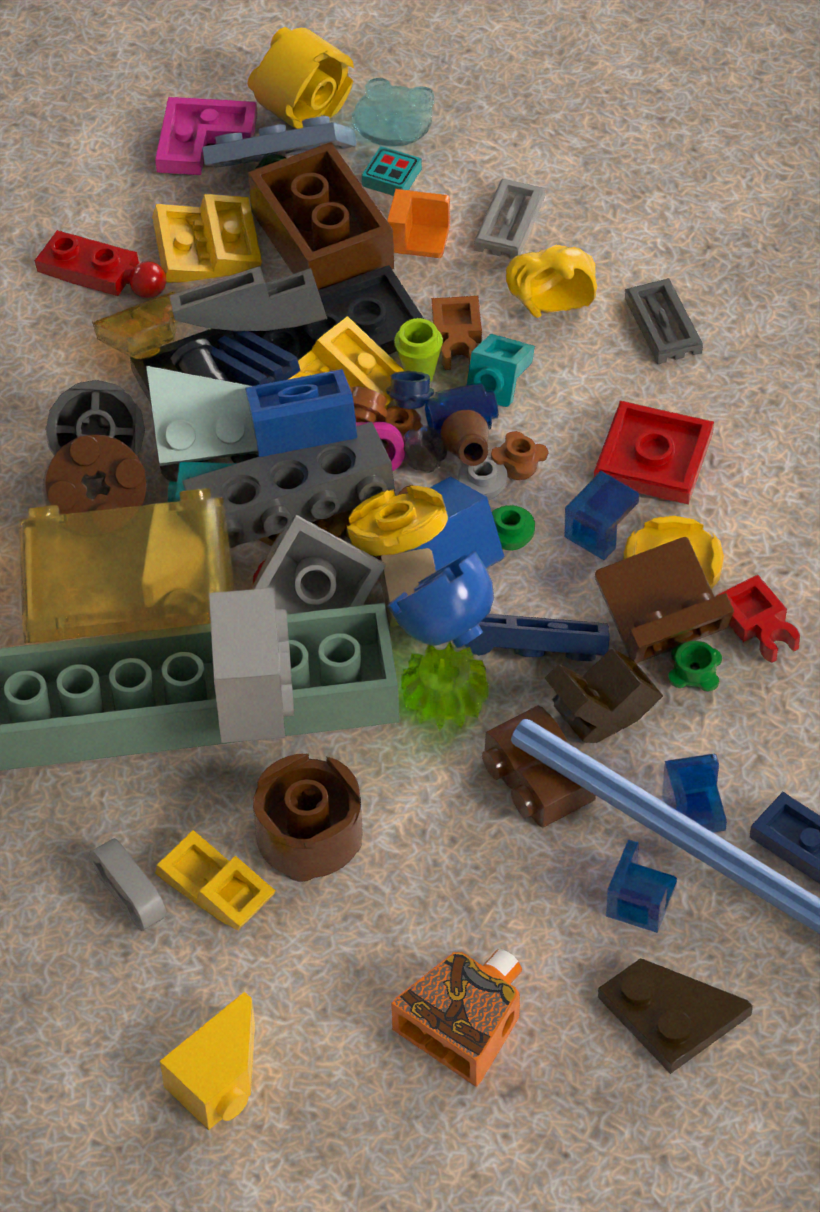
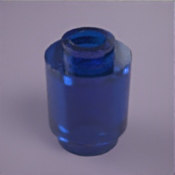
[424,382,499,437]

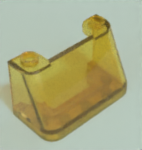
[19,488,234,644]

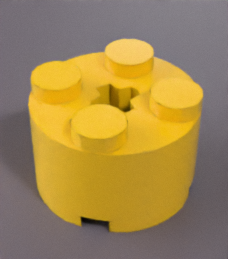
[247,27,354,129]

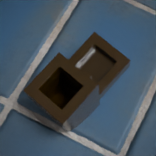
[545,648,663,743]

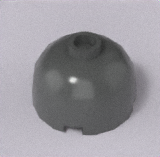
[45,380,145,479]

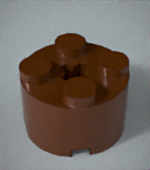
[43,435,146,538]
[253,754,363,882]

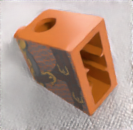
[391,949,522,1087]

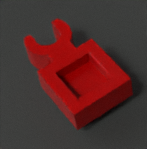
[716,574,800,663]

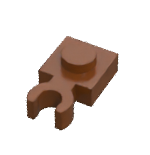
[431,295,482,370]

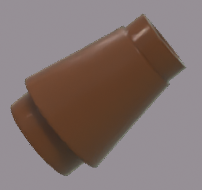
[440,410,489,466]

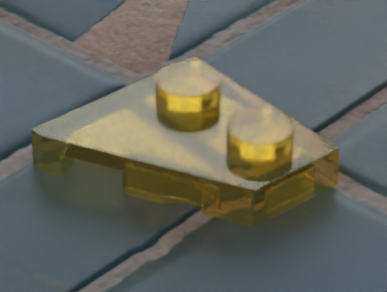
[92,291,178,359]

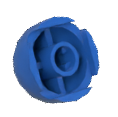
[387,551,494,648]

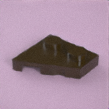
[598,958,753,1074]

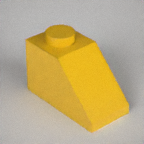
[160,992,255,1130]

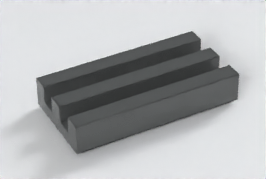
[625,278,703,364]

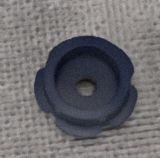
[386,371,434,409]

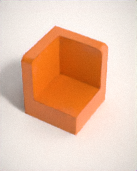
[387,189,450,258]

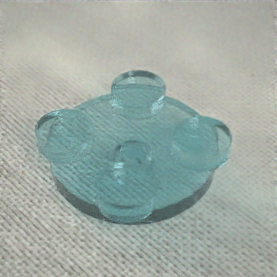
[352,78,434,147]

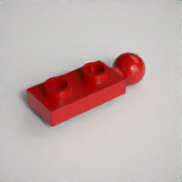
[34,230,167,299]

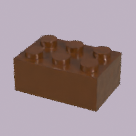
[248,142,394,290]

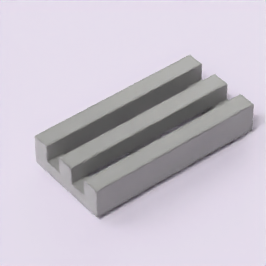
[474,178,545,259]

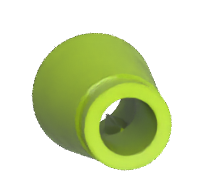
[395,318,443,383]

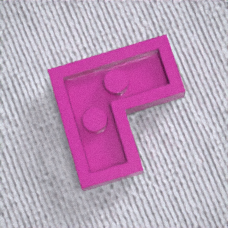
[155,97,258,175]

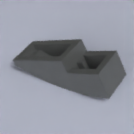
[169,266,327,331]

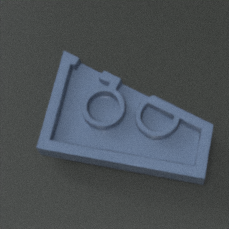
[202,116,356,168]

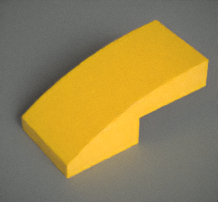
[155,830,276,931]

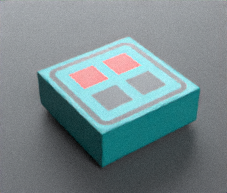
[362,146,422,196]

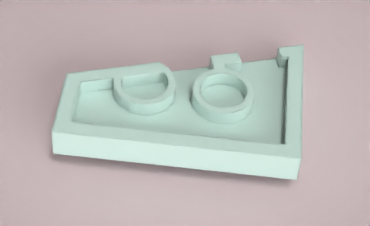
[147,366,258,466]

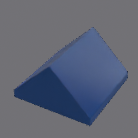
[245,369,357,457]
[405,476,505,571]

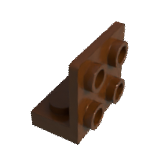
[594,537,734,664]

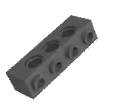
[183,422,396,554]

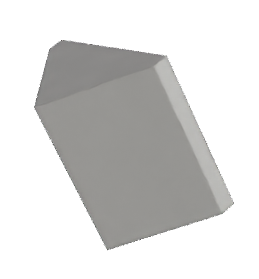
[251,515,386,614]

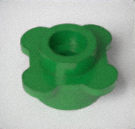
[668,641,722,692]

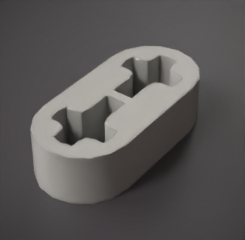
[89,838,167,931]

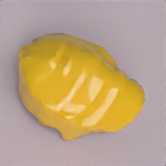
[506,245,597,318]

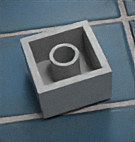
[209,588,294,743]

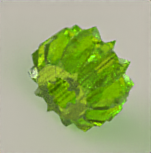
[401,641,489,731]

